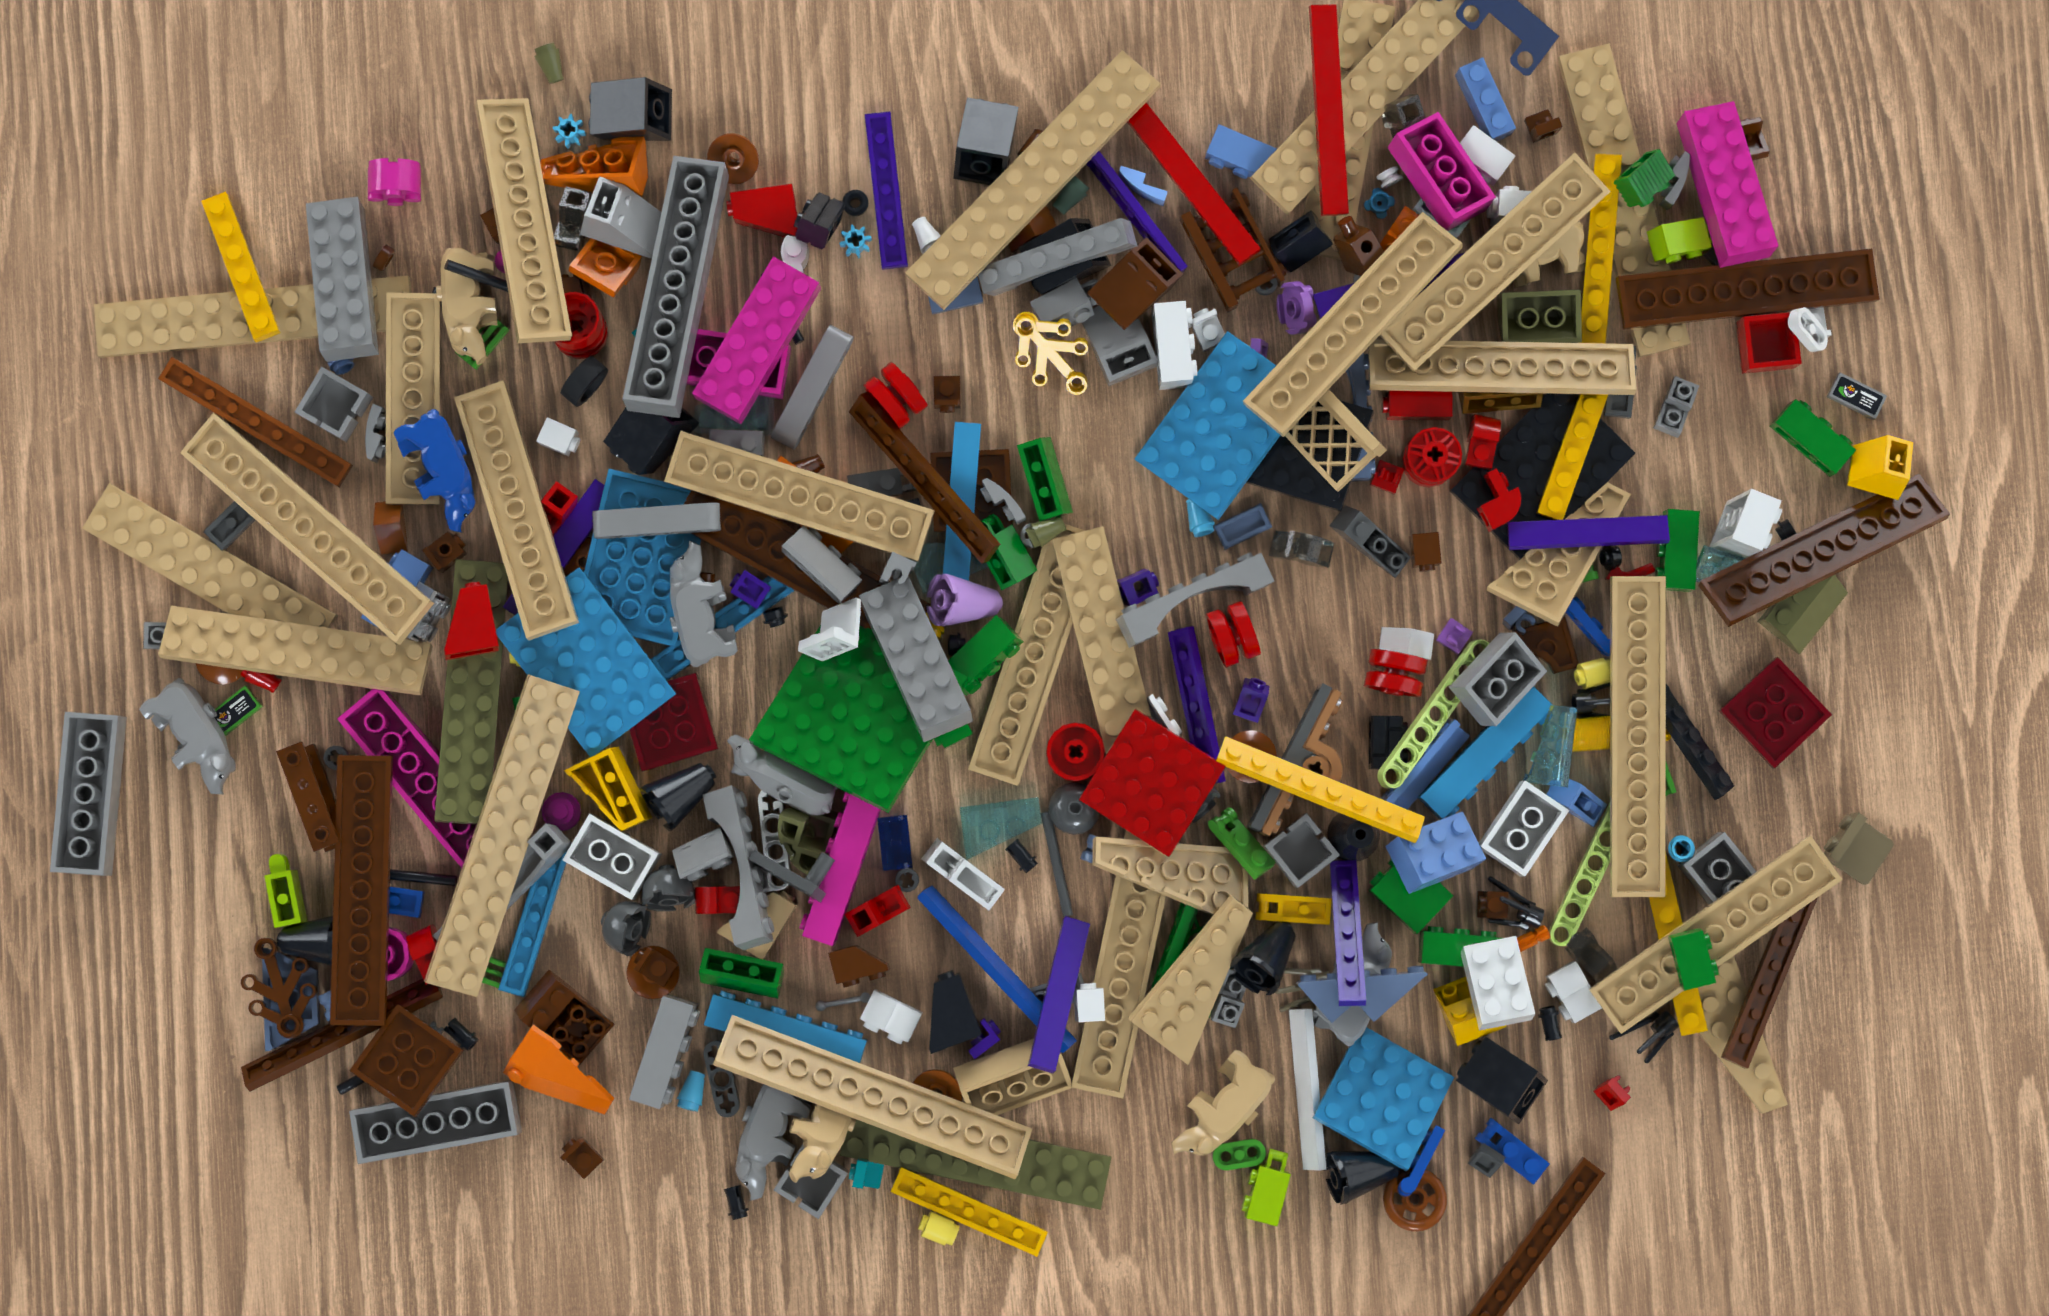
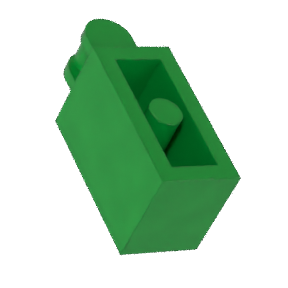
[981,514,1038,590]

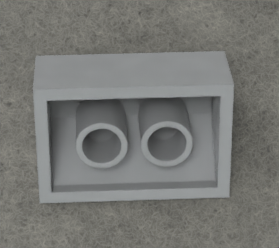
[782,526,862,604]

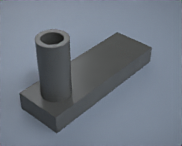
[749,850,835,903]

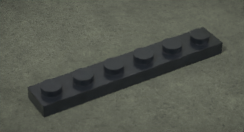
[1666,684,1735,800]

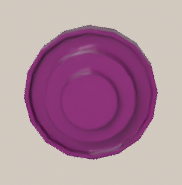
[542,792,582,831]

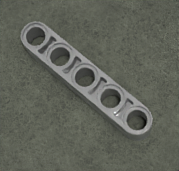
[771,325,854,450]
[592,503,721,539]

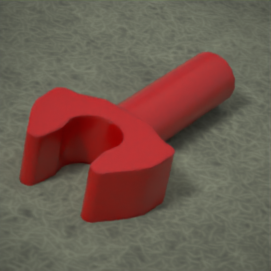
[1605,563,1655,580]

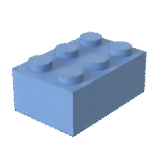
[1385,811,1486,894]

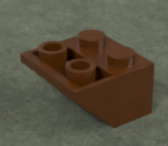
[828,945,890,988]

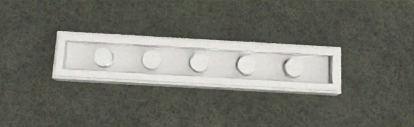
[1289,1009,1326,1171]

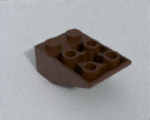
[1087,237,1183,330]
[514,970,615,1065]

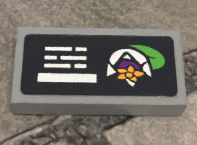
[1827,373,1887,420]

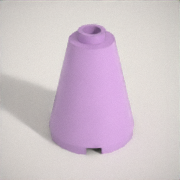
[927,573,1003,627]

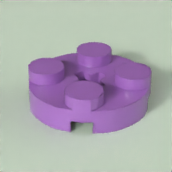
[1277,281,1316,335]

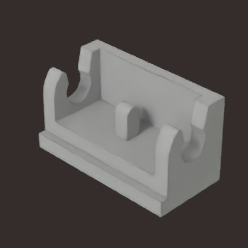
[878,552,917,586]

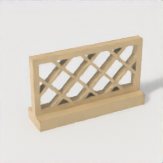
[1285,389,1387,492]

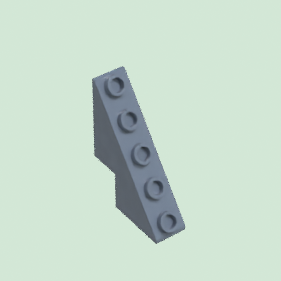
[1296,966,1428,1023]

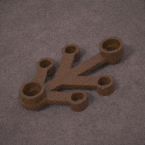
[241,938,318,1039]

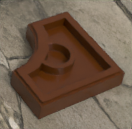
[1513,616,1579,674]

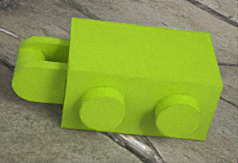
[1647,217,1713,264]
[264,854,308,928]
[1241,1148,1291,1227]

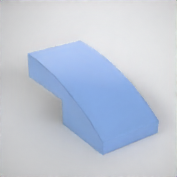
[1118,166,1168,206]

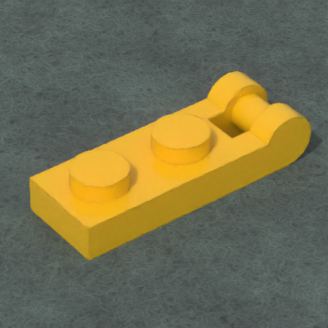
[1255,893,1332,925]

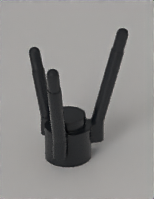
[1571,683,1610,718]
[1488,876,1544,930]
[1609,1011,1679,1063]

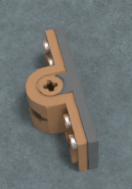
[1247,683,1343,837]

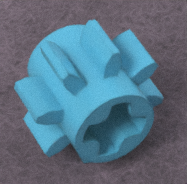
[552,114,586,149]
[839,224,872,259]

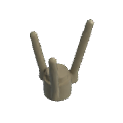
[1275,968,1329,1012]

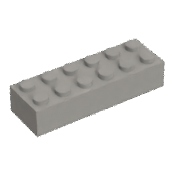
[306,197,379,362]
[859,576,973,742]
[50,712,127,876]
[349,1080,522,1164]

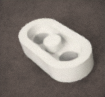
[1788,307,1828,352]

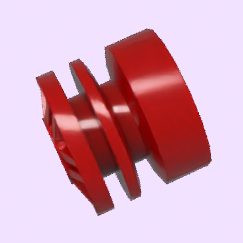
[554,292,608,359]
[1401,427,1462,488]

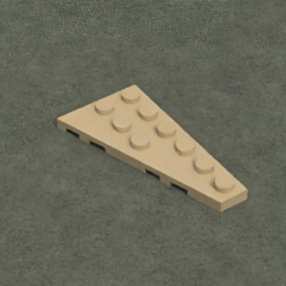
[1486,482,1631,627]
[1092,837,1249,928]
[1128,895,1253,1065]
[1672,956,1788,1114]

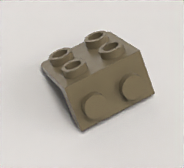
[1824,813,1894,885]

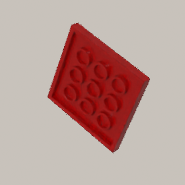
[1079,709,1226,857]

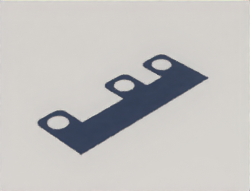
[1437,0,1559,76]

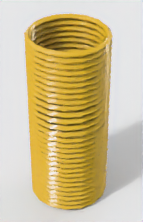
[1565,716,1610,752]

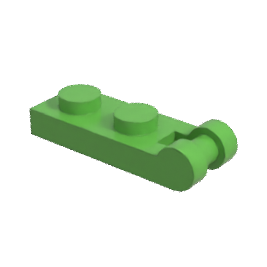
[1208,807,1276,880]

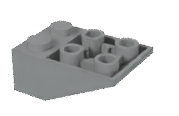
[580,176,662,259]
[1082,306,1158,387]
[407,582,451,642]
[672,827,736,882]

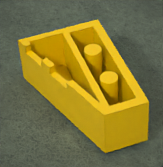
[564,746,652,831]

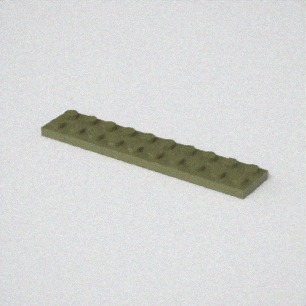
[435,559,508,825]
[840,1120,1112,1210]

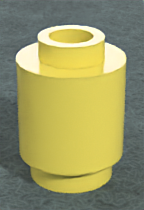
[1574,658,1610,689]
[918,1211,960,1246]

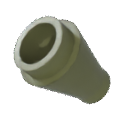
[534,43,564,84]
[1025,516,1066,548]

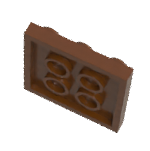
[930,449,1013,532]
[349,1004,464,1117]

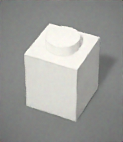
[536,417,580,457]
[1074,983,1105,1022]

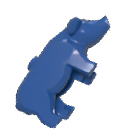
[394,409,476,533]

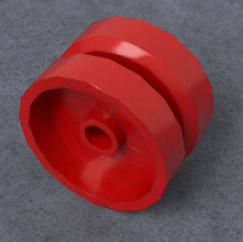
[863,362,928,429]
[1205,601,1261,668]
[1363,649,1428,697]
[1046,722,1105,782]

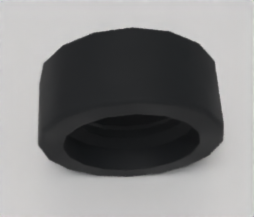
[560,356,608,407]

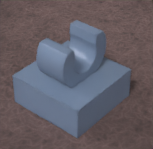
[1502,606,1535,635]

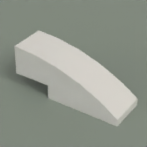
[921,838,1005,910]

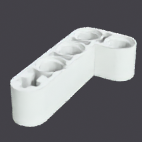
[758,791,791,892]

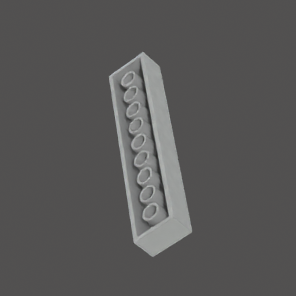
[622,156,729,418]

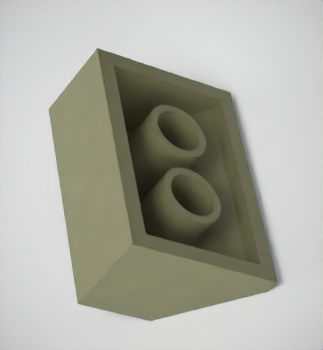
[1497,290,1582,343]
[1757,575,1848,654]

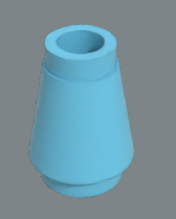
[1186,499,1215,537]
[1668,835,1695,862]
[677,1070,705,1112]

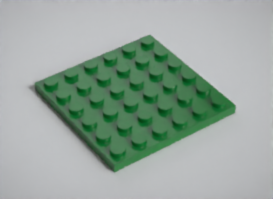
[749,625,968,813]

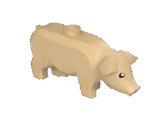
[1514,222,1586,288]
[436,248,498,365]
[1172,1050,1275,1156]
[789,1104,857,1183]

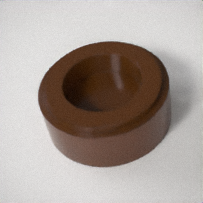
[373,244,395,271]

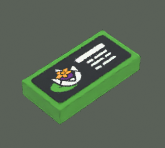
[214,686,263,736]

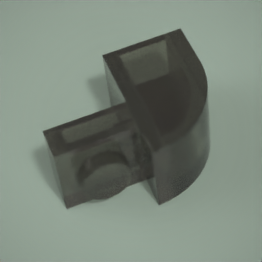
[1382,94,1426,138]
[554,186,591,251]
[1269,530,1334,568]
[1565,927,1618,984]

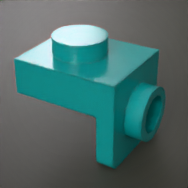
[849,1158,884,1189]

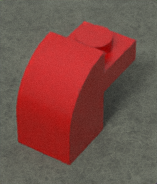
[1464,414,1501,470]
[1477,468,1521,532]
[541,481,578,537]
[845,885,911,937]
[695,886,740,914]
[406,924,437,985]

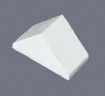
[1379,627,1434,660]

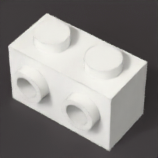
[1460,125,1515,186]
[1487,186,1531,226]

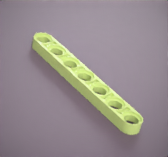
[1377,639,1489,789]
[1549,802,1610,946]

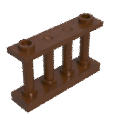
[1180,187,1287,313]
[276,742,340,852]

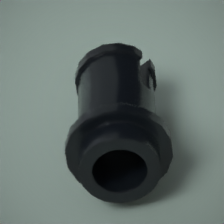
[1005,839,1038,873]
[1538,1006,1562,1041]
[444,1018,479,1051]
[724,1185,749,1221]

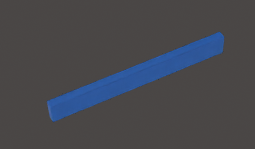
[917,885,1077,1053]

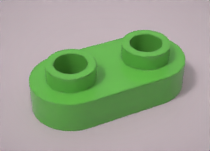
[1212,1138,1266,1170]

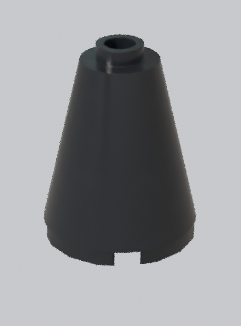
[640,763,716,832]
[1327,813,1380,861]
[277,916,333,966]
[1230,922,1296,995]
[1324,1151,1401,1205]

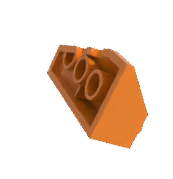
[540,136,648,197]
[503,1025,615,1115]

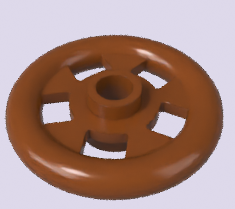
[1383,1168,1447,1232]

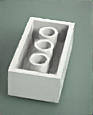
[1708,489,1782,561]

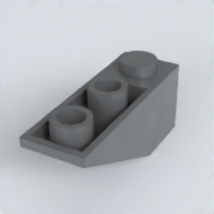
[1329,505,1411,578]

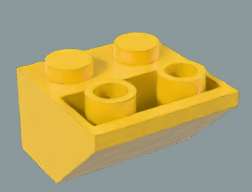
[1847,435,1913,500]
[1433,977,1507,1046]

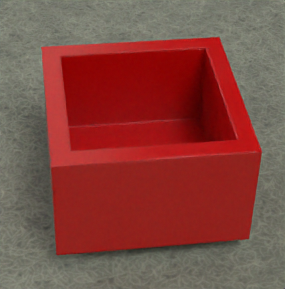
[1736,312,1802,374]

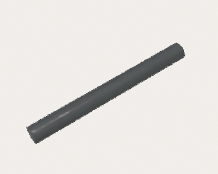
[1040,811,1073,917]

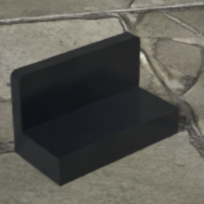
[1268,210,1333,272]

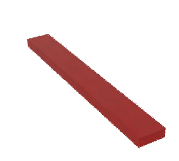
[1309,4,1349,216]
[1127,102,1260,266]

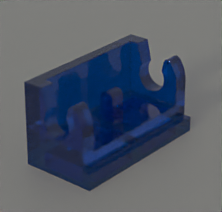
[877,815,913,871]

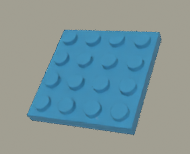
[1312,1027,1454,1171]

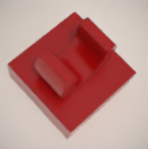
[1370,460,1404,494]
[1593,1075,1631,1111]

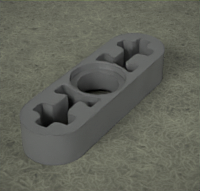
[703,1040,740,1117]

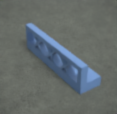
[1380,719,1470,810]

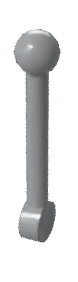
[816,992,871,1011]

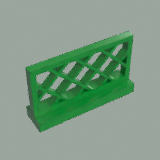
[1149,902,1212,1018]

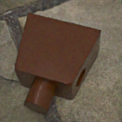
[1333,216,1384,276]

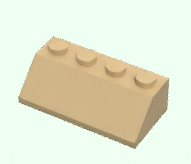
[953,1039,1072,1115]

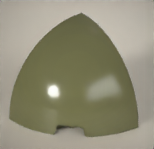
[778,807,839,874]

